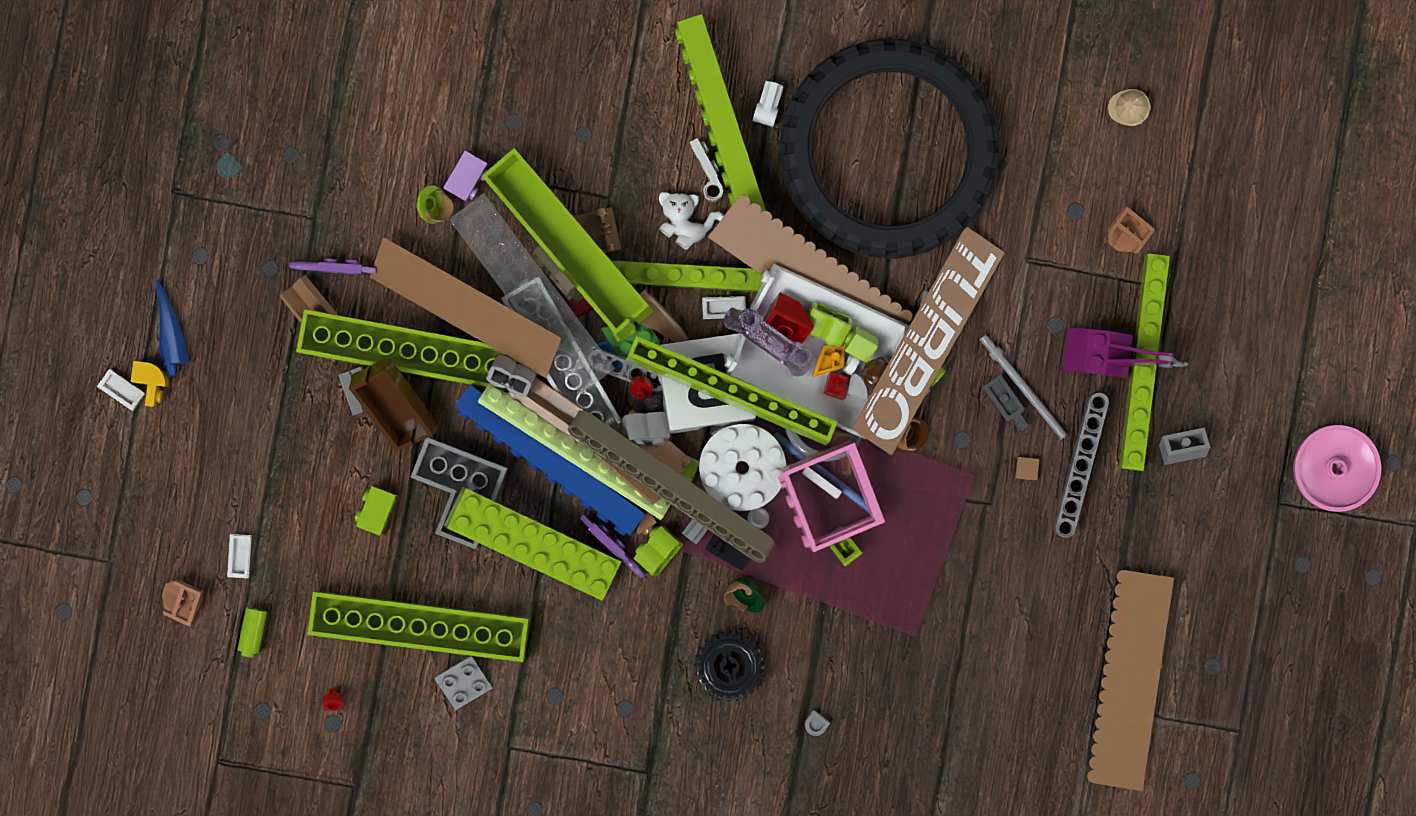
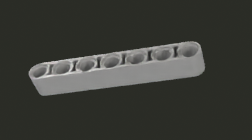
[1054,393,1109,538]

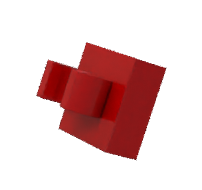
[823,372,850,401]

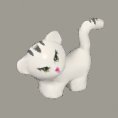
[659,192,725,250]

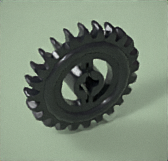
[694,630,765,702]

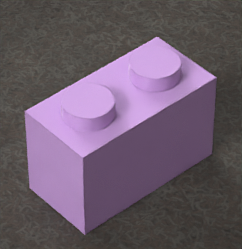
[443,151,489,203]

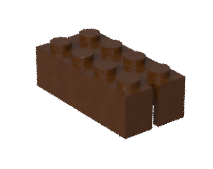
[349,357,436,452]

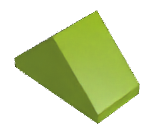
[829,526,862,567]

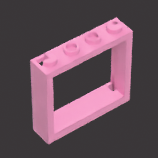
[778,440,885,552]

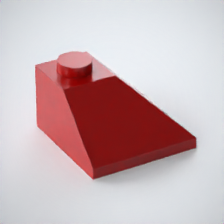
[757,292,814,354]

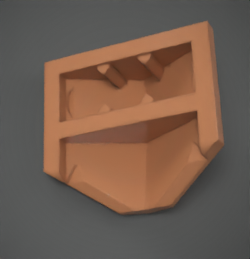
[1108,206,1155,253]
[162,579,203,627]

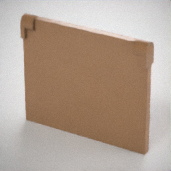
[594,409,691,505]

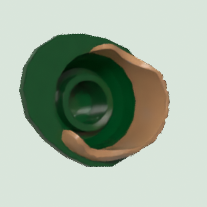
[724,577,765,613]

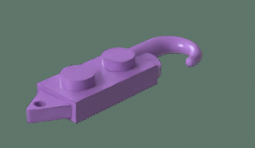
[289,259,376,275]
[580,515,645,578]

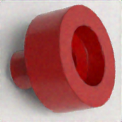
[630,376,652,399]
[322,688,344,711]

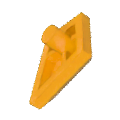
[812,345,845,377]

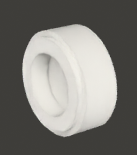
[843,354,860,376]

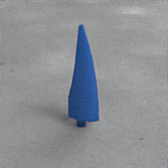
[155,280,189,377]

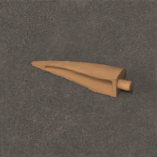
[639,289,690,343]

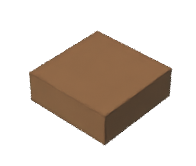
[1015,457,1039,480]

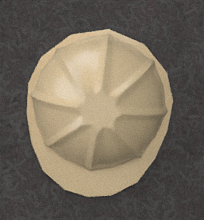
[1108,89,1151,126]

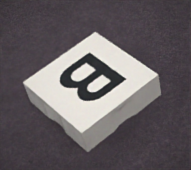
[658,334,756,434]

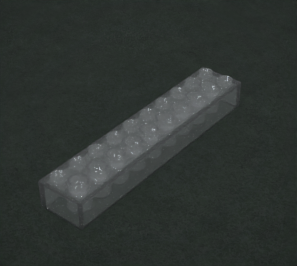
[449,193,615,395]

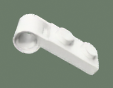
[690,138,723,202]

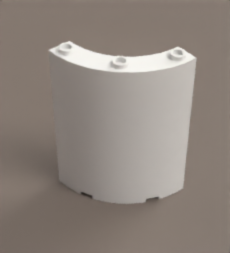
[724,263,909,439]

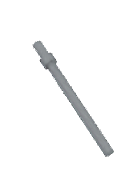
[979,334,1068,439]

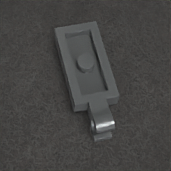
[982,374,1029,431]

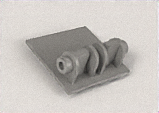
[434,656,492,710]

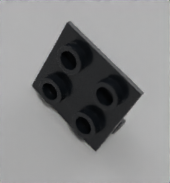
[705,534,749,571]

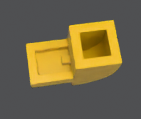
[131,361,169,407]

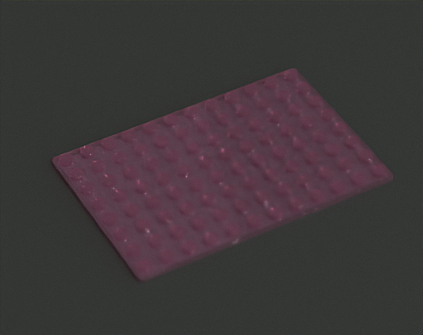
[677,415,974,636]

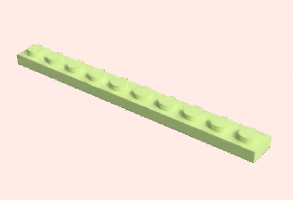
[478,383,671,520]

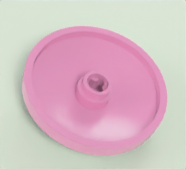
[1293,425,1381,512]

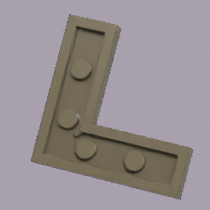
[534,246,584,303]

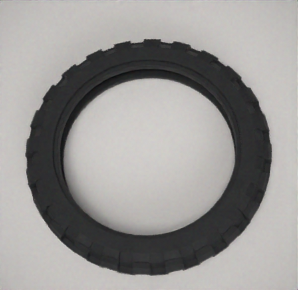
[780,38,1000,259]

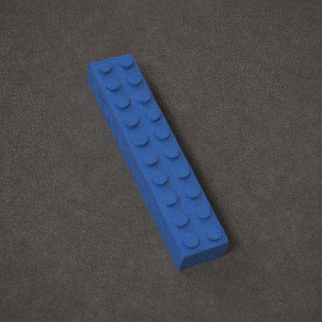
[455,385,646,536]

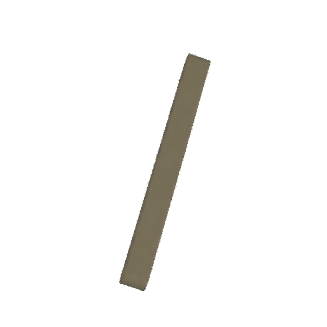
[568,410,775,563]

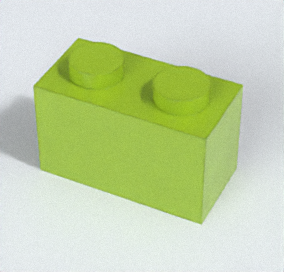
[355,486,398,536]

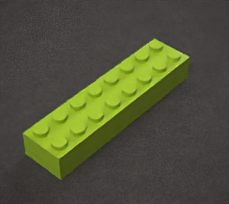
[444,487,621,601]

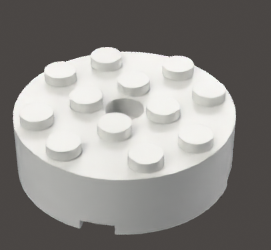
[699,424,786,511]

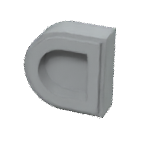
[805,709,831,736]

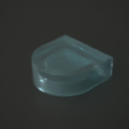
[217,152,244,179]

